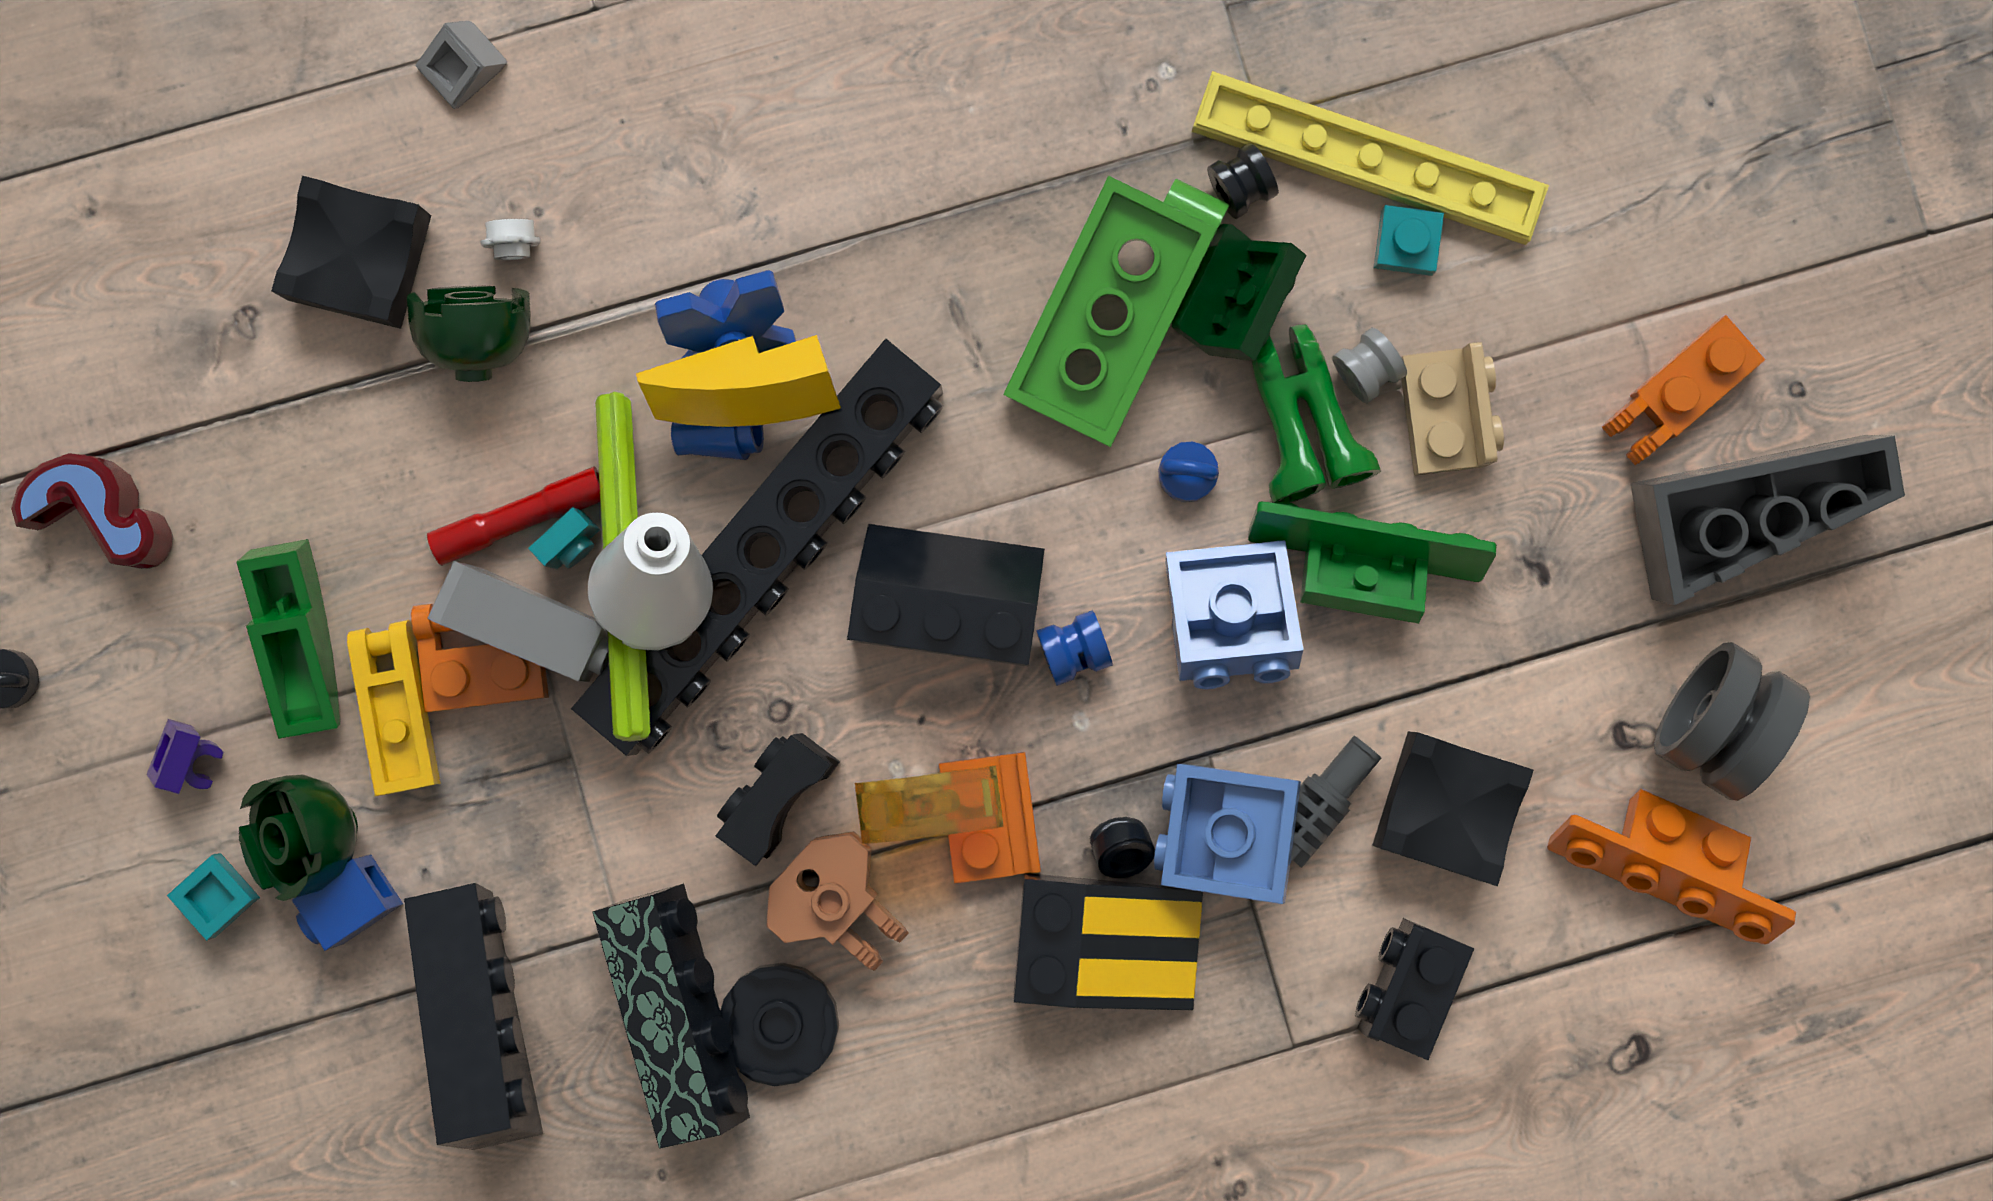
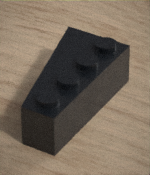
[404,883,543,1150]

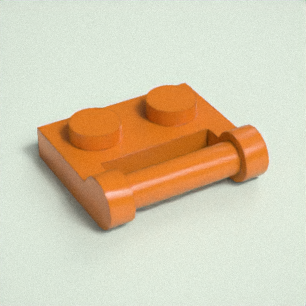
[411,604,549,712]

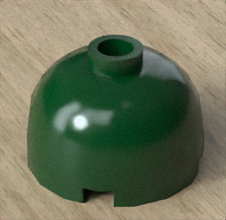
[407,286,531,382]
[239,774,358,901]

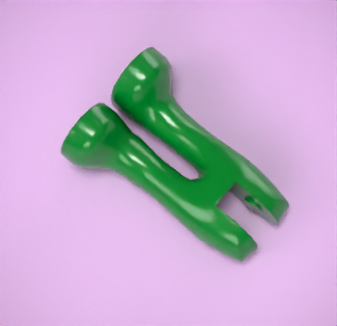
[1252,324,1381,503]

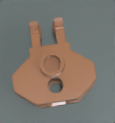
[767,831,909,971]

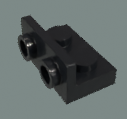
[1355,918,1474,1060]

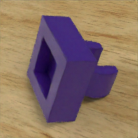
[146,719,224,794]

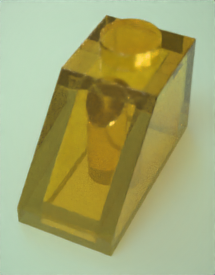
[855,766,1004,844]

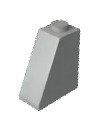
[427,561,609,682]

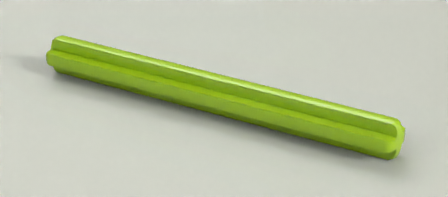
[595,392,651,742]

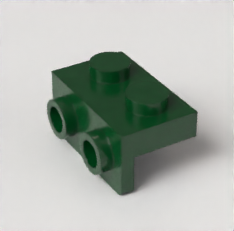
[1172,224,1307,361]

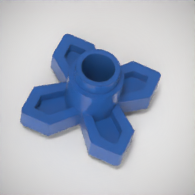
[655,270,796,359]

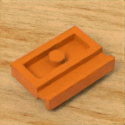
[939,752,1041,884]

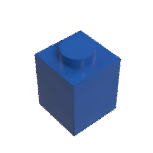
[292,854,403,951]

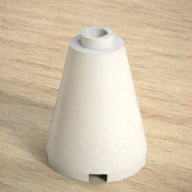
[588,513,713,650]

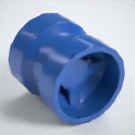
[1036,610,1113,686]

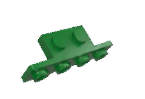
[1248,501,1497,624]

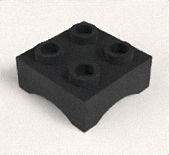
[271,176,432,329]
[1372,731,1534,887]
[715,733,840,866]

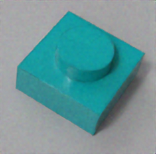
[1373,205,1444,276]
[528,507,600,570]
[166,853,260,941]

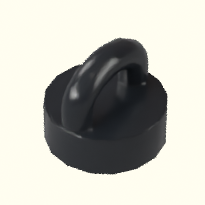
[0,649,39,709]
[1090,817,1155,879]

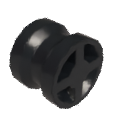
[1207,143,1279,219]

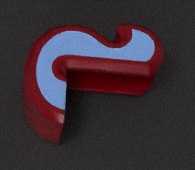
[11,453,173,569]

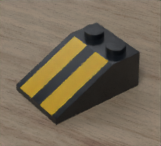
[1014,873,1203,1010]

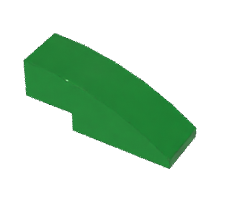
[236,539,340,739]

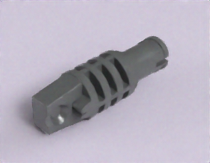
[1290,736,1382,868]

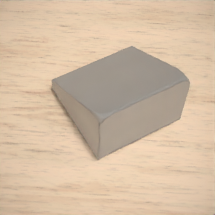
[415,21,507,109]

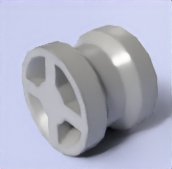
[1332,327,1407,404]

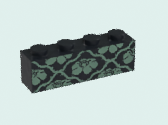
[592,883,750,1149]

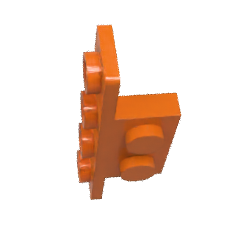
[1547,789,1796,944]

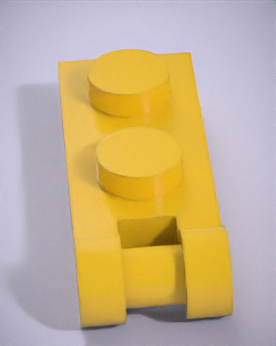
[347,620,441,796]

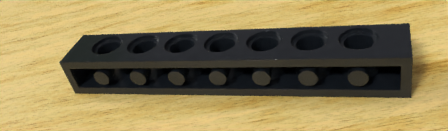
[571,339,944,756]

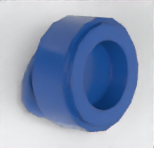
[1158,441,1219,502]

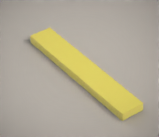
[1191,71,1549,245]

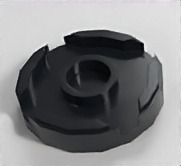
[720,963,839,1087]

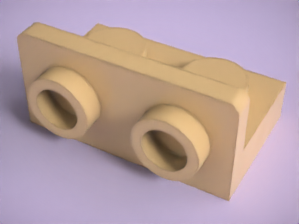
[1401,342,1504,476]

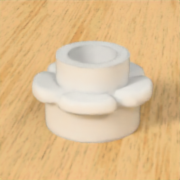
[481,219,540,260]

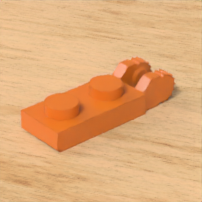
[1602,315,1766,465]

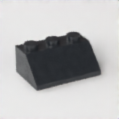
[847,524,1045,667]

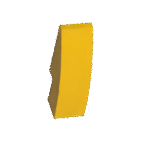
[636,335,841,427]

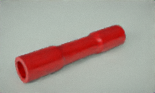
[427,466,601,566]

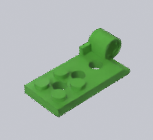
[1003,175,1230,447]

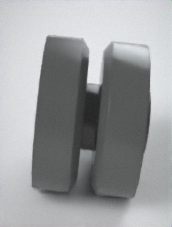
[1654,642,1810,801]

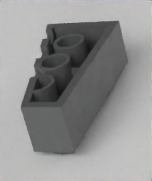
[1630,435,1905,605]

